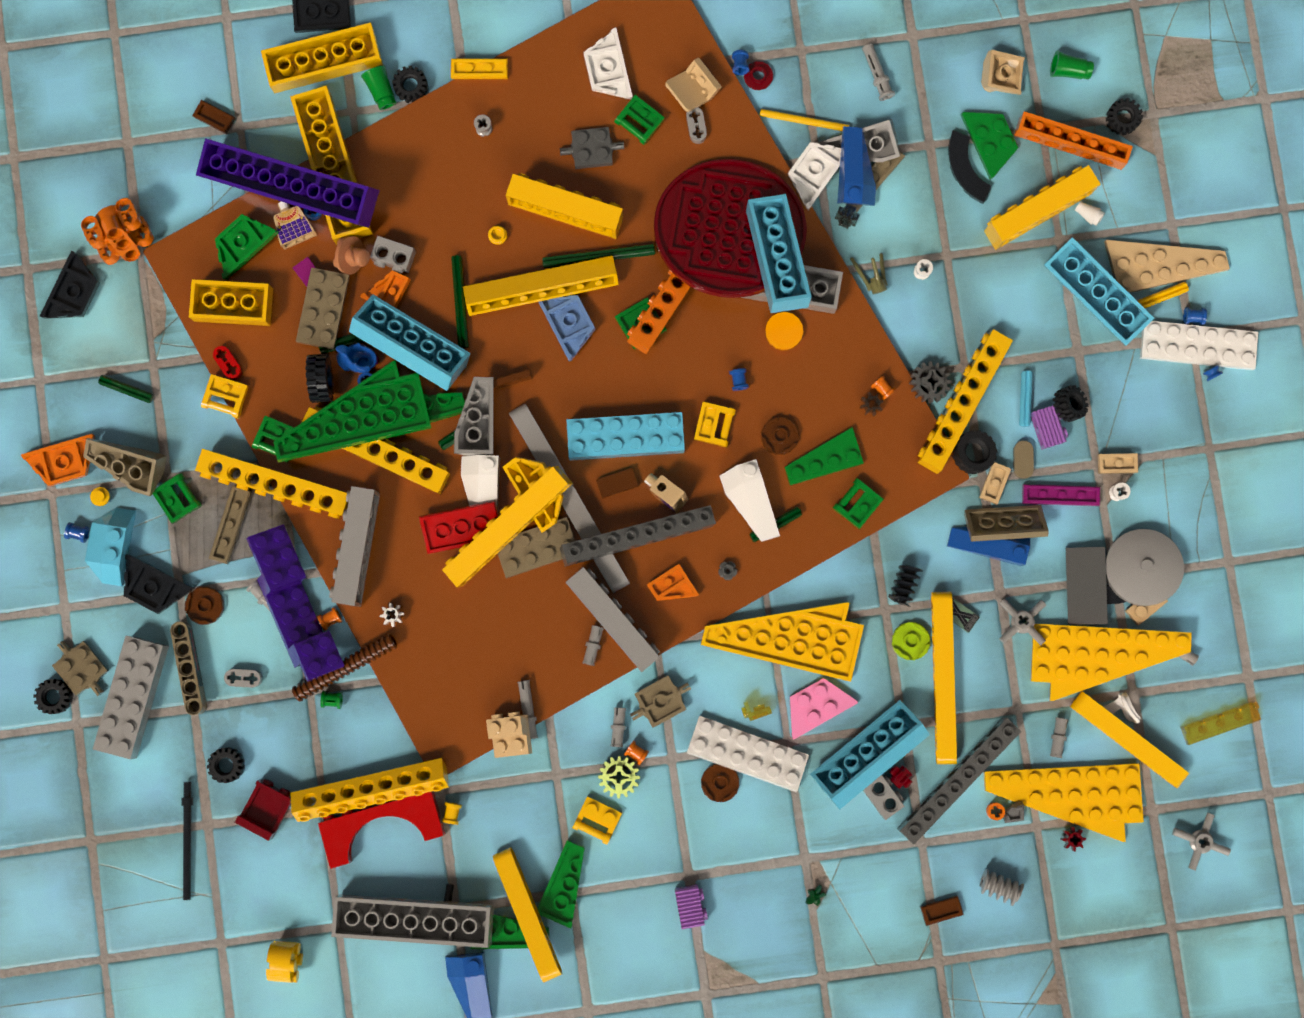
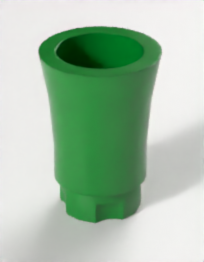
[1050,50,1094,80]
[361,66,396,110]

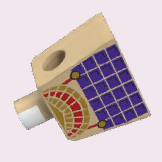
[273,202,317,250]
[644,473,689,514]

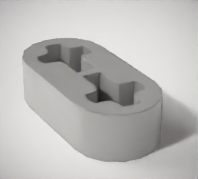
[686,107,707,144]
[224,669,263,688]

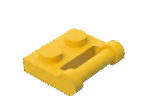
[201,374,249,419]
[694,402,736,447]
[572,796,622,845]

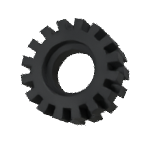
[392,66,428,103]
[1105,98,1143,135]
[1053,385,1089,422]
[33,679,73,714]
[207,747,245,783]

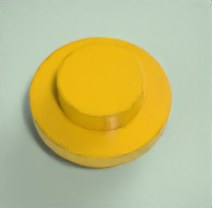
[488,225,507,245]
[90,487,110,506]

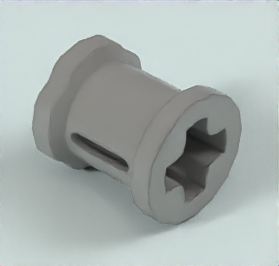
[474,115,492,137]

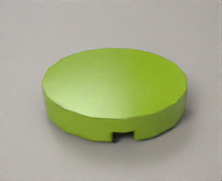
[892,622,930,660]

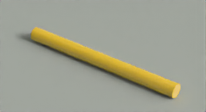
[760,109,849,131]

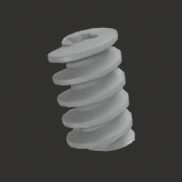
[979,869,1024,906]

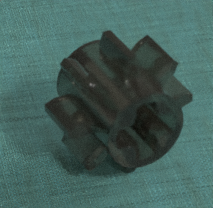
[835,204,860,229]
[860,392,884,417]

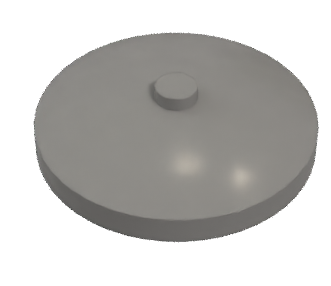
[1105,529,1184,606]

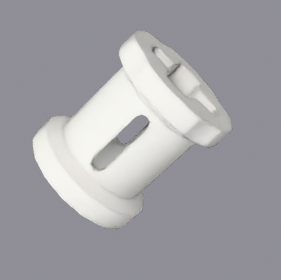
[914,259,933,280]
[1109,482,1131,501]

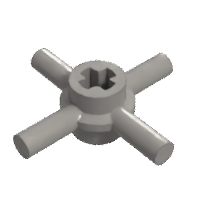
[999,599,1046,646]
[1172,813,1231,871]

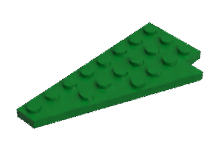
[273,361,431,462]

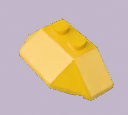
[503,457,564,533]

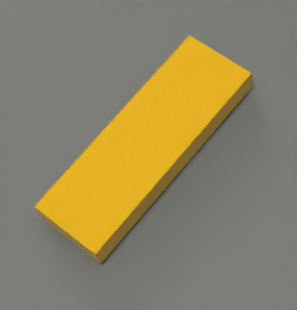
[451,59,508,79]

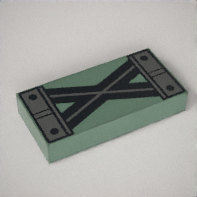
[952,597,980,633]

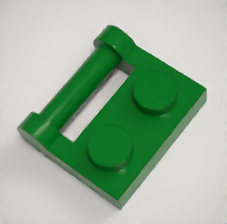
[614,95,665,145]
[252,416,294,462]
[153,473,202,524]
[832,478,884,529]

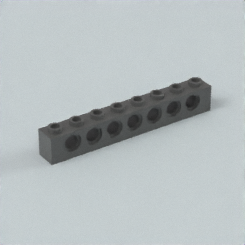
[560,505,716,567]
[897,717,1022,844]

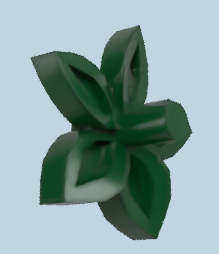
[805,884,826,906]

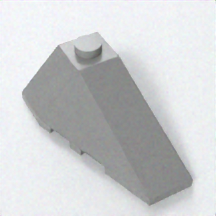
[818,119,900,162]
[454,377,493,456]

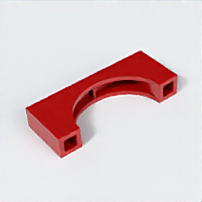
[318,791,446,869]

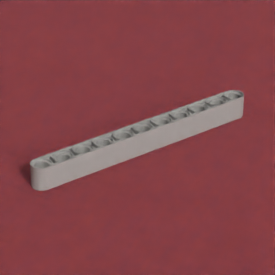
[509,404,630,593]

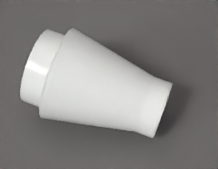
[1075,201,1105,226]

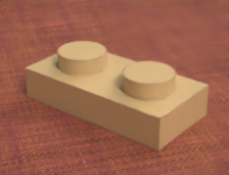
[1097,453,1138,474]
[979,462,1011,505]
[1125,600,1168,626]

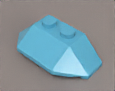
[85,508,136,586]

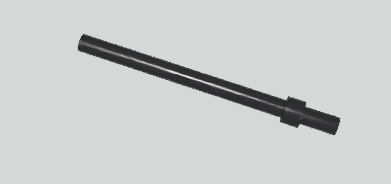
[181,782,193,900]

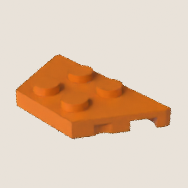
[21,434,95,487]

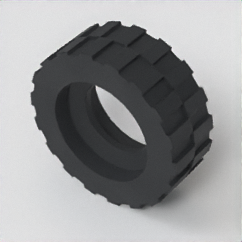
[952,430,997,474]

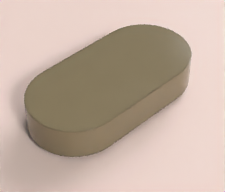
[1013,441,1034,479]

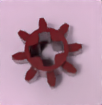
[889,765,913,789]
[1060,826,1086,852]

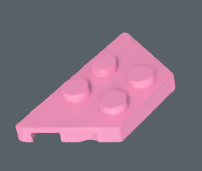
[790,678,858,740]

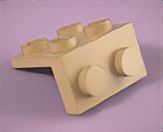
[665,58,722,112]

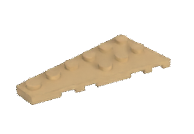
[1104,240,1230,293]

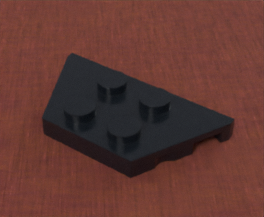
[40,251,100,319]
[123,554,193,614]

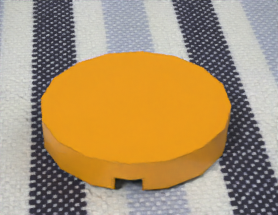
[765,312,803,350]

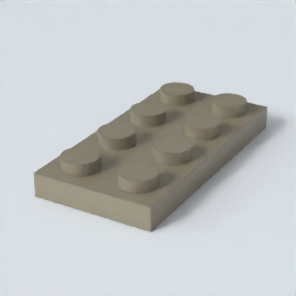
[296,268,350,350]
[964,505,1049,542]
[498,517,575,579]

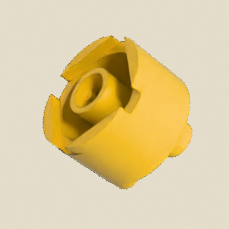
[266,941,303,983]

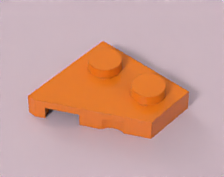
[360,270,411,308]
[647,564,699,601]

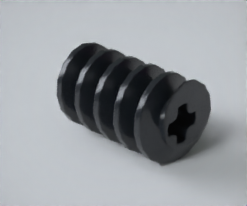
[888,564,923,607]

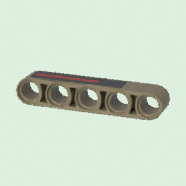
[170,622,207,715]

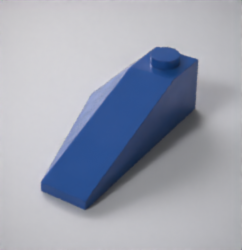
[837,126,876,206]
[947,527,1030,566]
[445,951,492,1018]

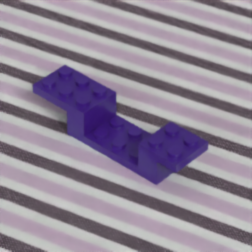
[246,524,344,682]

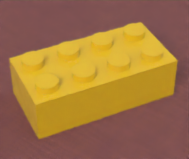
[189,279,273,326]

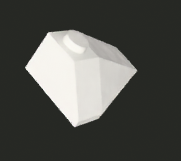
[461,455,500,512]
[720,459,780,542]

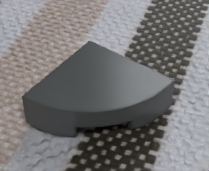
[1003,801,1024,823]

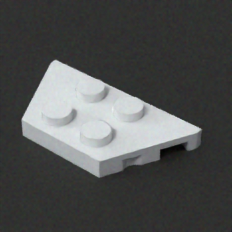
[583,28,633,99]
[788,142,841,210]

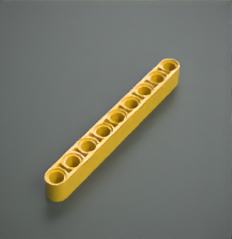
[931,591,957,765]

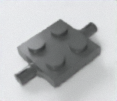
[560,127,624,169]

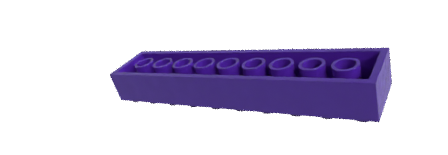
[196,138,379,228]

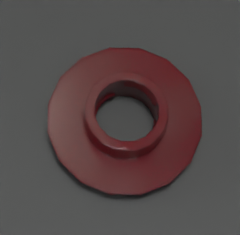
[744,61,773,90]

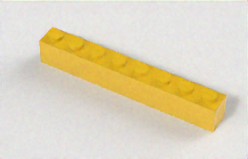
[463,256,619,316]
[442,466,573,587]

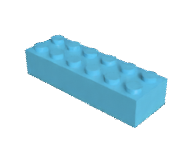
[746,194,811,313]
[1044,237,1155,346]
[349,295,471,391]
[566,412,685,460]
[810,700,929,810]

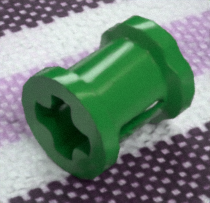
[320,691,343,709]

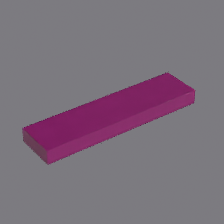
[1022,484,1100,506]

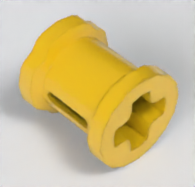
[441,802,462,825]

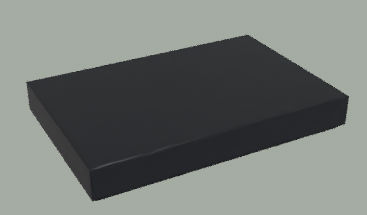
[292,0,351,33]

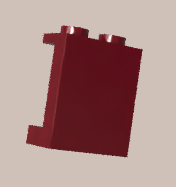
[234,778,291,841]

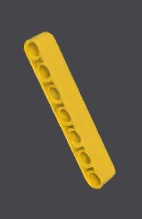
[1070,691,1189,789]
[493,847,563,983]

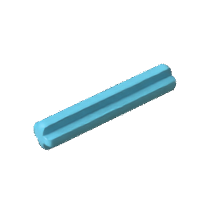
[1019,370,1033,427]

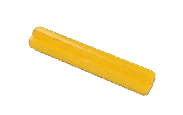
[1137,282,1189,308]

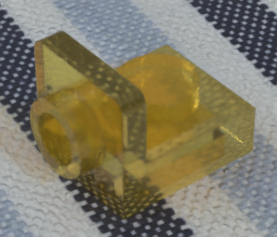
[741,702,772,721]

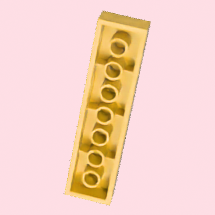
[290,85,373,245]

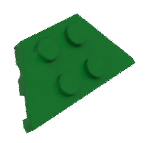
[960,112,1018,180]
[215,214,279,280]

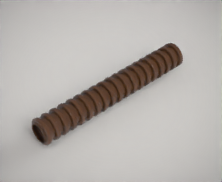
[292,633,397,702]

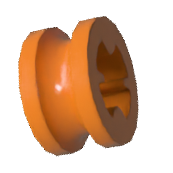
[986,802,1005,820]

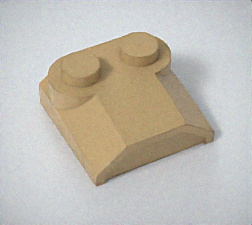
[981,50,1025,95]

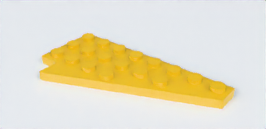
[1031,624,1192,701]

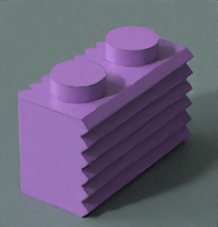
[1031,406,1068,450]
[675,884,708,929]

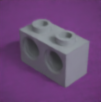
[370,236,416,274]
[863,775,905,820]

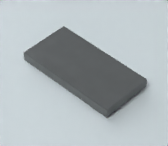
[1066,547,1108,625]

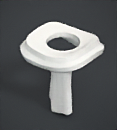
[1104,693,1141,723]

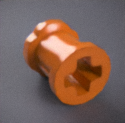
[871,375,896,401]
[317,607,343,631]
[624,740,649,765]

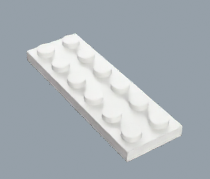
[1140,321,1258,370]
[687,716,809,792]

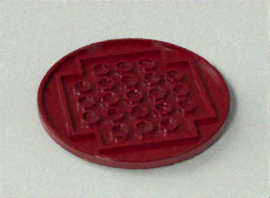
[654,159,807,298]

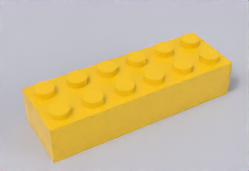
[261,22,383,94]
[984,165,1101,250]
[506,173,623,239]

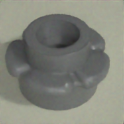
[718,561,737,580]

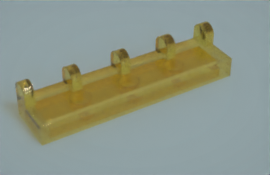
[1180,701,1261,745]

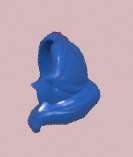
[336,343,378,373]

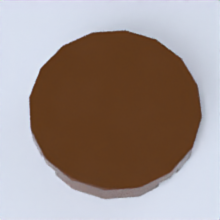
[761,417,799,455]
[185,587,224,625]
[701,764,739,802]

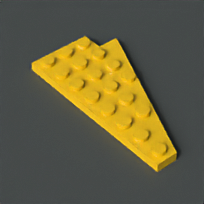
[700,602,864,682]
[983,763,1144,842]

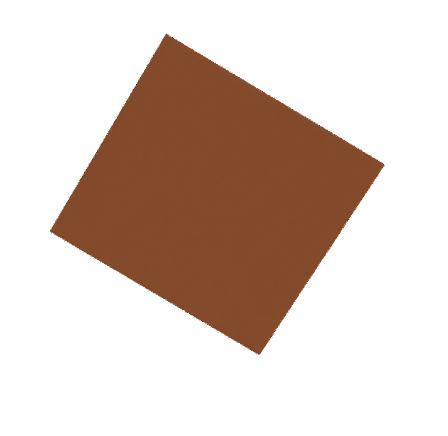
[144,0,969,774]

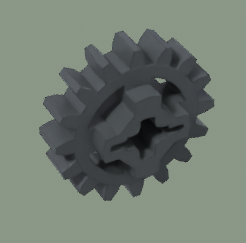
[909,361,952,404]

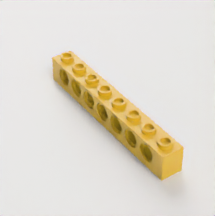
[917,329,1013,474]
[302,406,450,494]
[195,449,348,519]
[291,758,449,822]

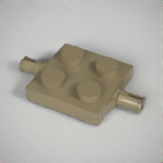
[52,641,108,696]
[630,676,691,728]

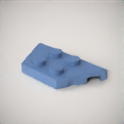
[538,295,595,362]

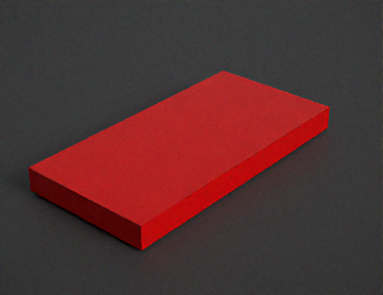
[419,501,499,554]

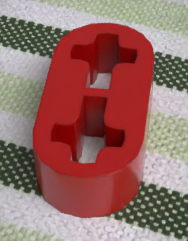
[213,346,242,380]

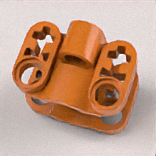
[81,198,154,265]

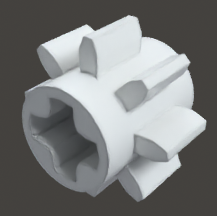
[380,603,405,627]

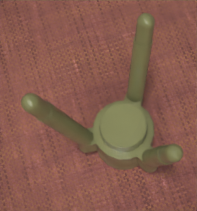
[850,253,888,295]

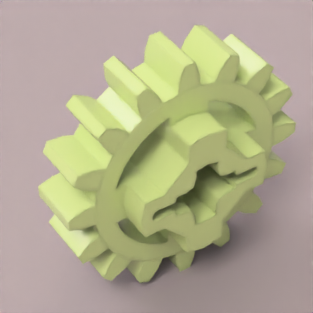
[598,756,640,799]

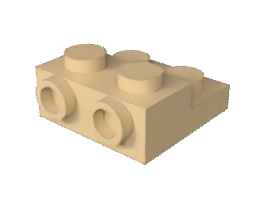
[486,711,532,758]

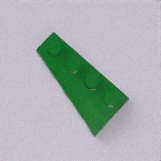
[537,840,585,929]

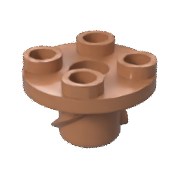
[333,236,370,274]

